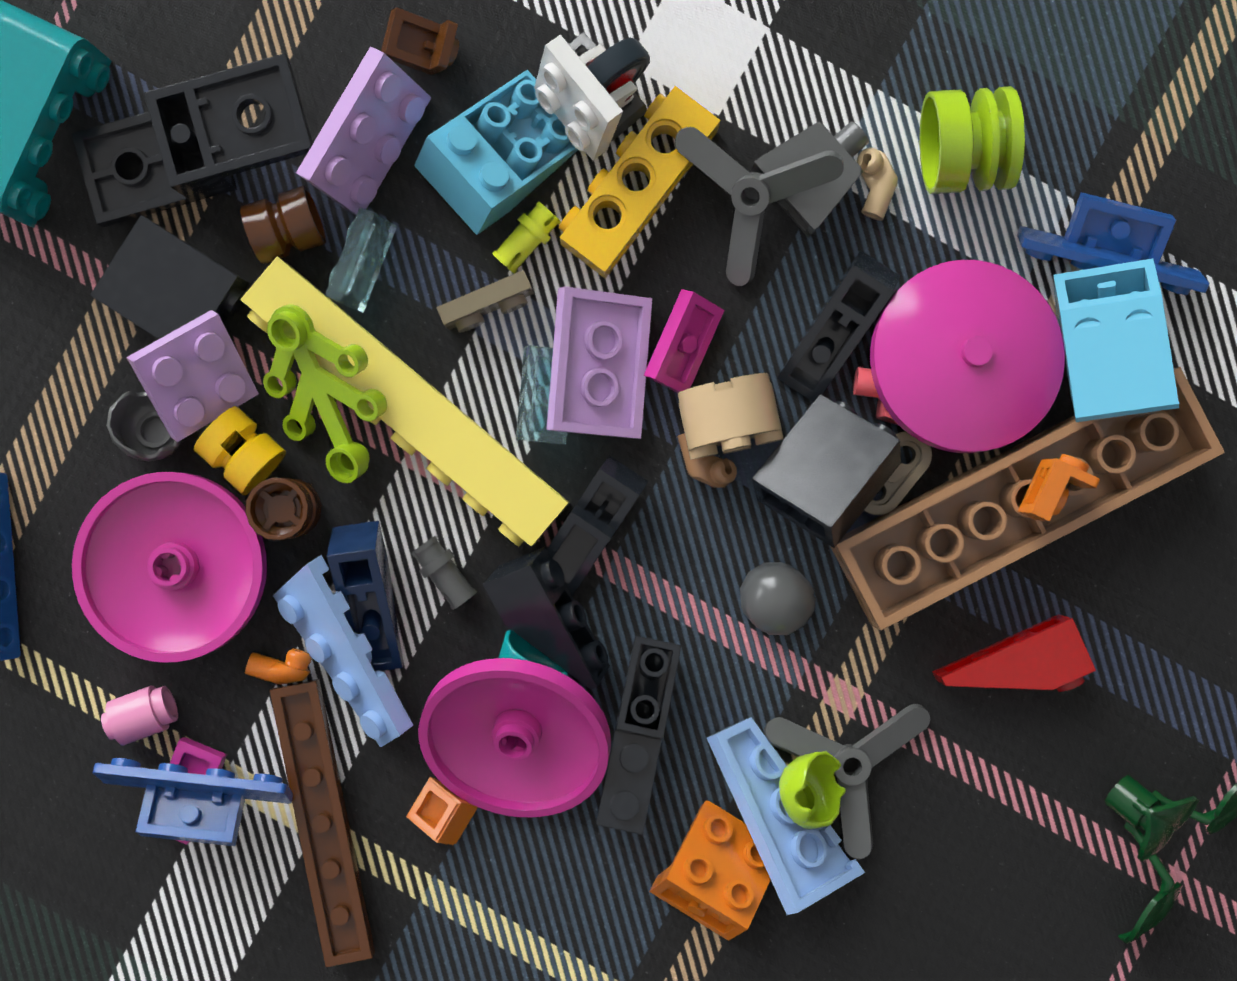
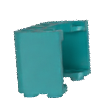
[0,0,112,228]

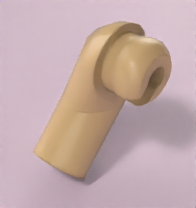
[857,148,898,220]

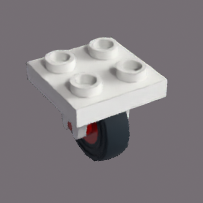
[534,35,650,160]

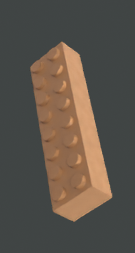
[830,367,1225,630]

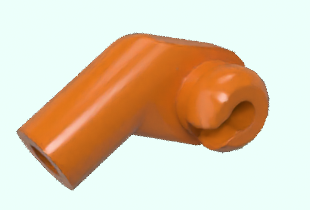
[245,648,312,684]

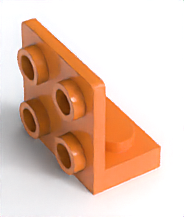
[649,801,771,941]

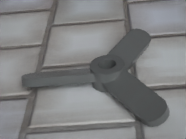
[675,127,844,286]
[764,704,930,859]

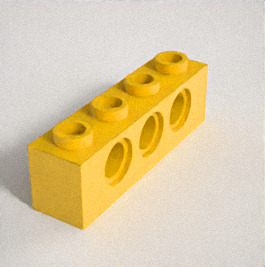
[559,86,721,279]

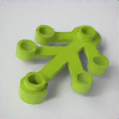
[263,304,387,483]

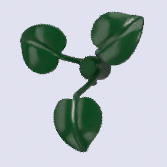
[1105,775,1237,944]

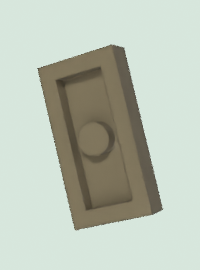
[436,270,534,333]

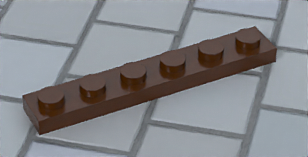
[270,679,375,967]

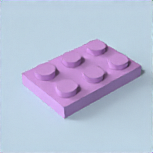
[296,46,431,218]
[547,286,652,439]

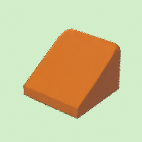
[406,777,478,845]

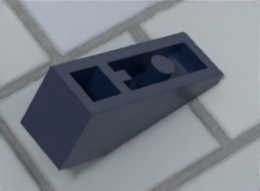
[327,521,403,671]

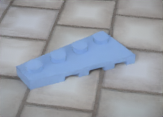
[273,555,413,747]
[707,717,865,915]

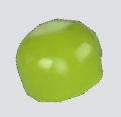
[779,751,846,829]

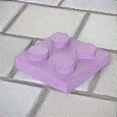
[127,310,259,442]

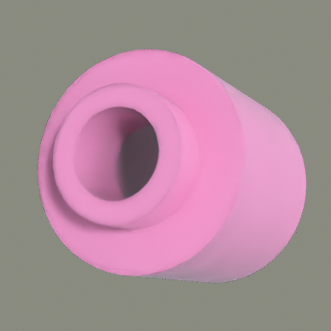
[101,685,178,746]

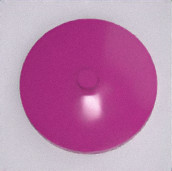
[870,260,1065,453]
[72,472,267,663]
[418,658,611,817]

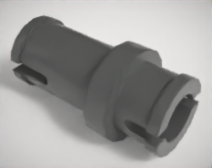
[411,536,477,610]

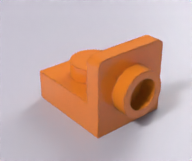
[1018,454,1100,521]

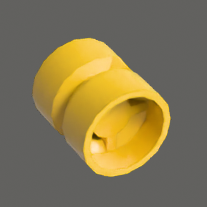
[194,406,286,495]

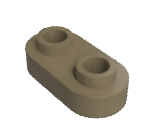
[864,431,932,515]

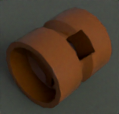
[240,185,327,264]
[245,478,321,540]

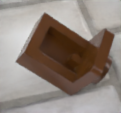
[381,7,459,75]

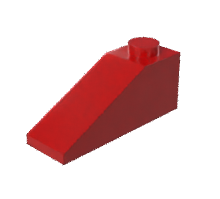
[932,614,1096,692]

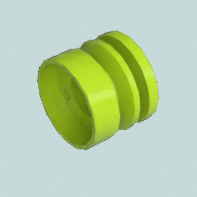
[919,86,1025,194]

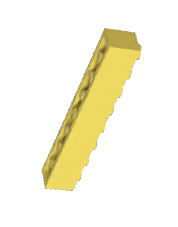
[240,256,570,547]

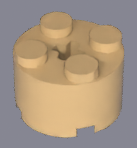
[678,373,784,460]

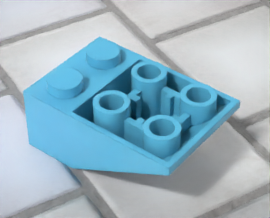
[414,69,578,235]
[1053,259,1179,422]

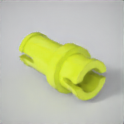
[492,201,561,274]

